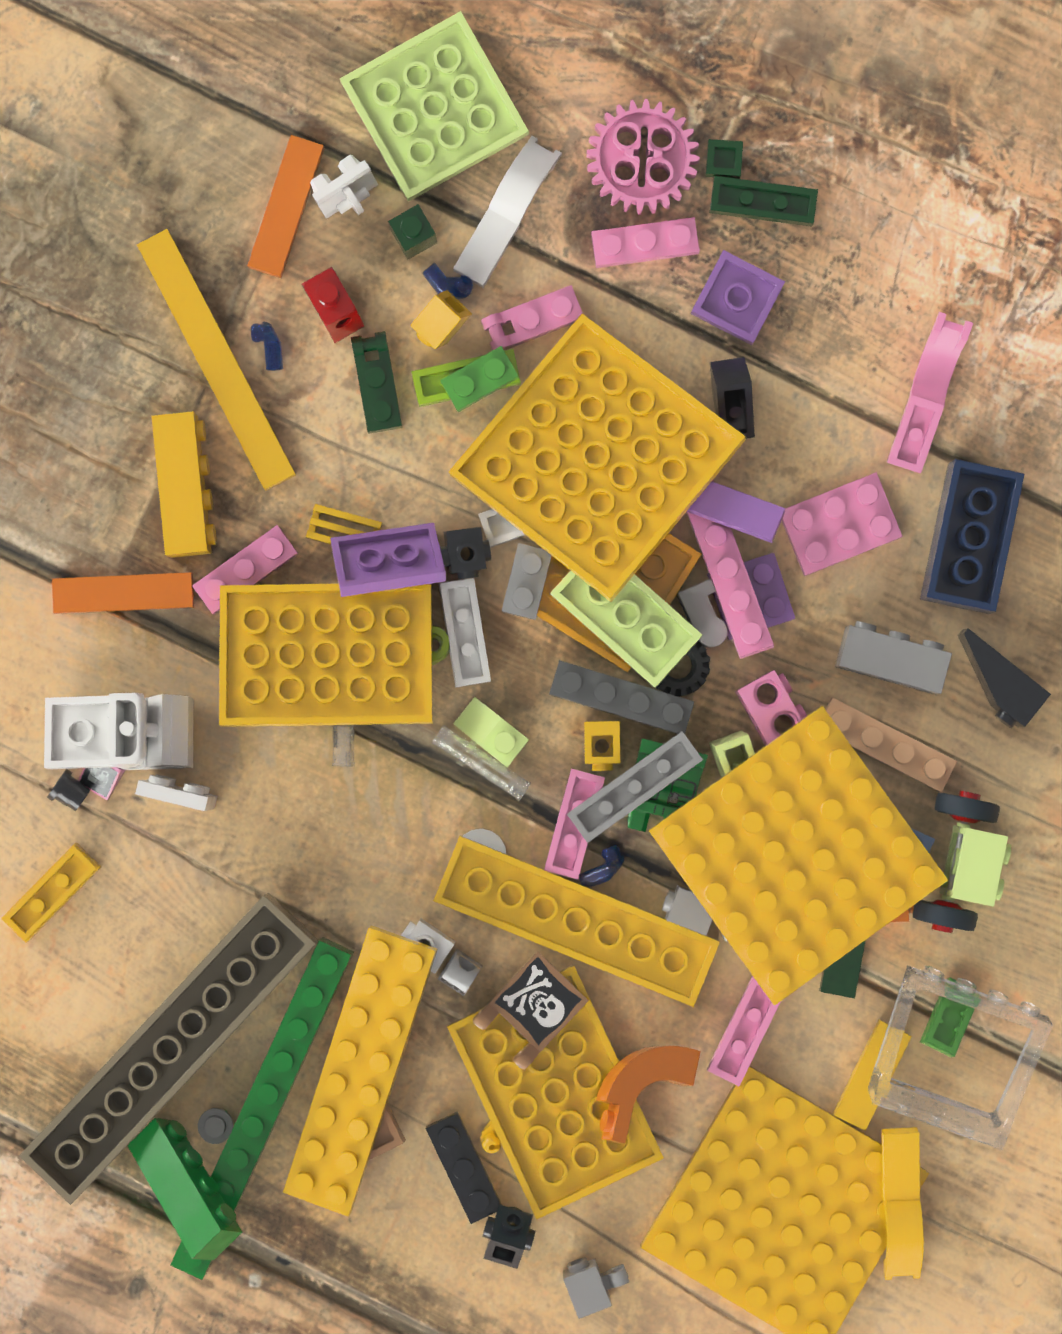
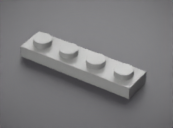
[567,731,703,843]

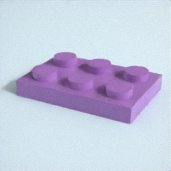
[330,523,446,597]

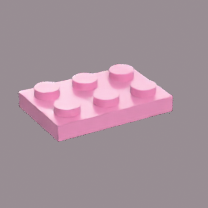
[781,472,903,576]

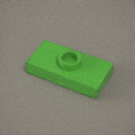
[920,978,981,1057]

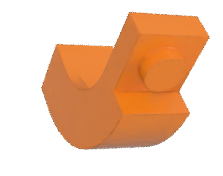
[596,1046,701,1143]

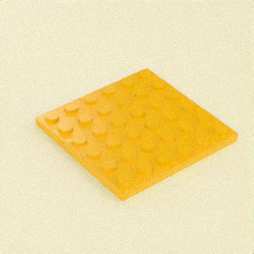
[449,314,746,602]
[648,706,948,1006]
[640,1066,929,1334]

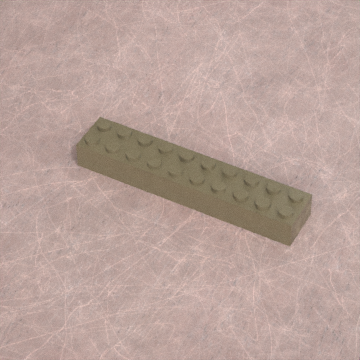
[19,893,319,1205]

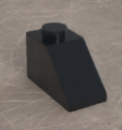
[710,357,755,439]

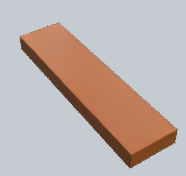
[247,135,325,279]
[52,572,194,614]

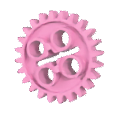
[586,99,700,215]

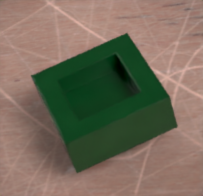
[705,139,743,179]

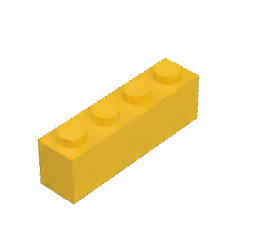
[151,411,216,558]

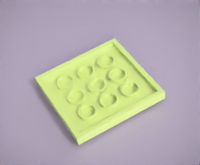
[340,11,529,202]

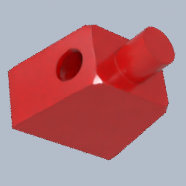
[302,267,365,343]

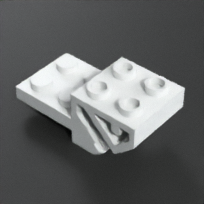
[44,693,194,770]

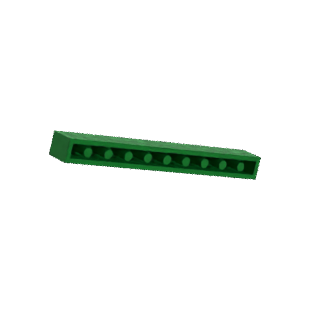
[170,937,354,1280]

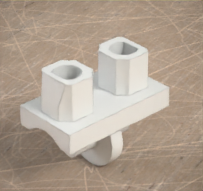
[310,155,378,219]

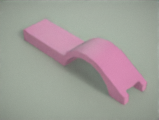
[887,312,973,473]

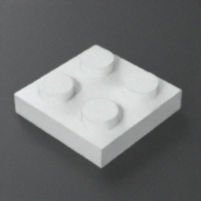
[135,774,217,811]

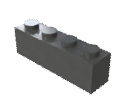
[549,660,694,734]

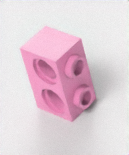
[735,670,807,746]

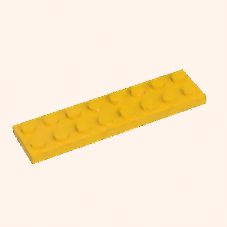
[433,835,720,1007]
[283,925,438,1217]

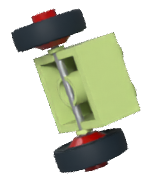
[913,790,1011,933]

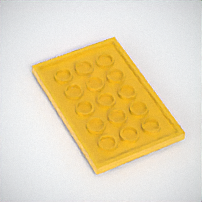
[219,584,433,727]
[447,965,664,1220]

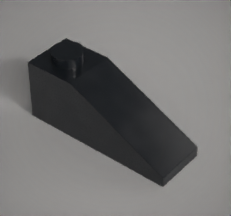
[958,628,1051,728]

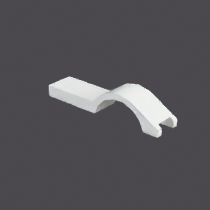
[453,136,562,288]

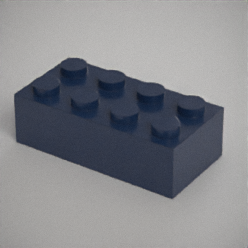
[920,459,1025,614]

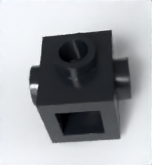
[440,527,491,579]
[482,1205,536,1269]

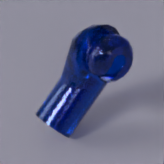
[422,263,473,299]
[251,322,283,371]
[579,845,625,888]

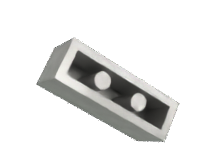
[835,621,952,695]

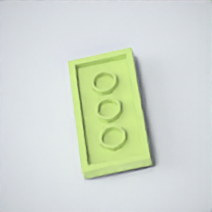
[550,571,703,688]

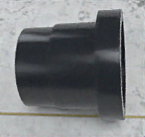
[47,769,90,811]

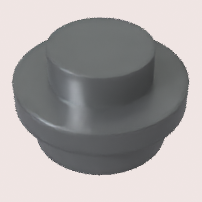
[198,1108,233,1144]

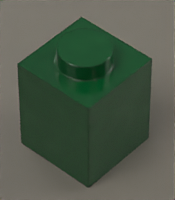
[388,204,437,260]

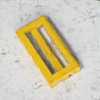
[306,504,383,545]

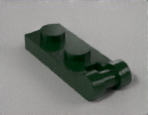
[351,331,403,434]

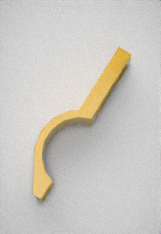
[882,1127,924,1280]

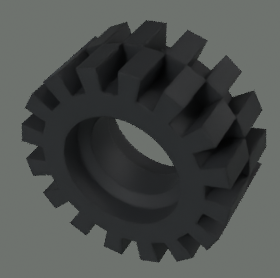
[656,640,710,697]

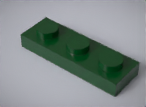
[709,176,818,227]

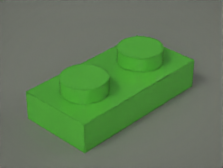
[440,346,519,412]

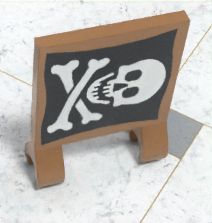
[473,951,589,1069]

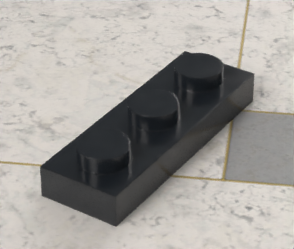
[425,1111,502,1224]

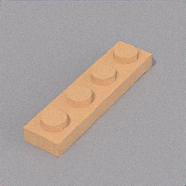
[825,698,958,793]

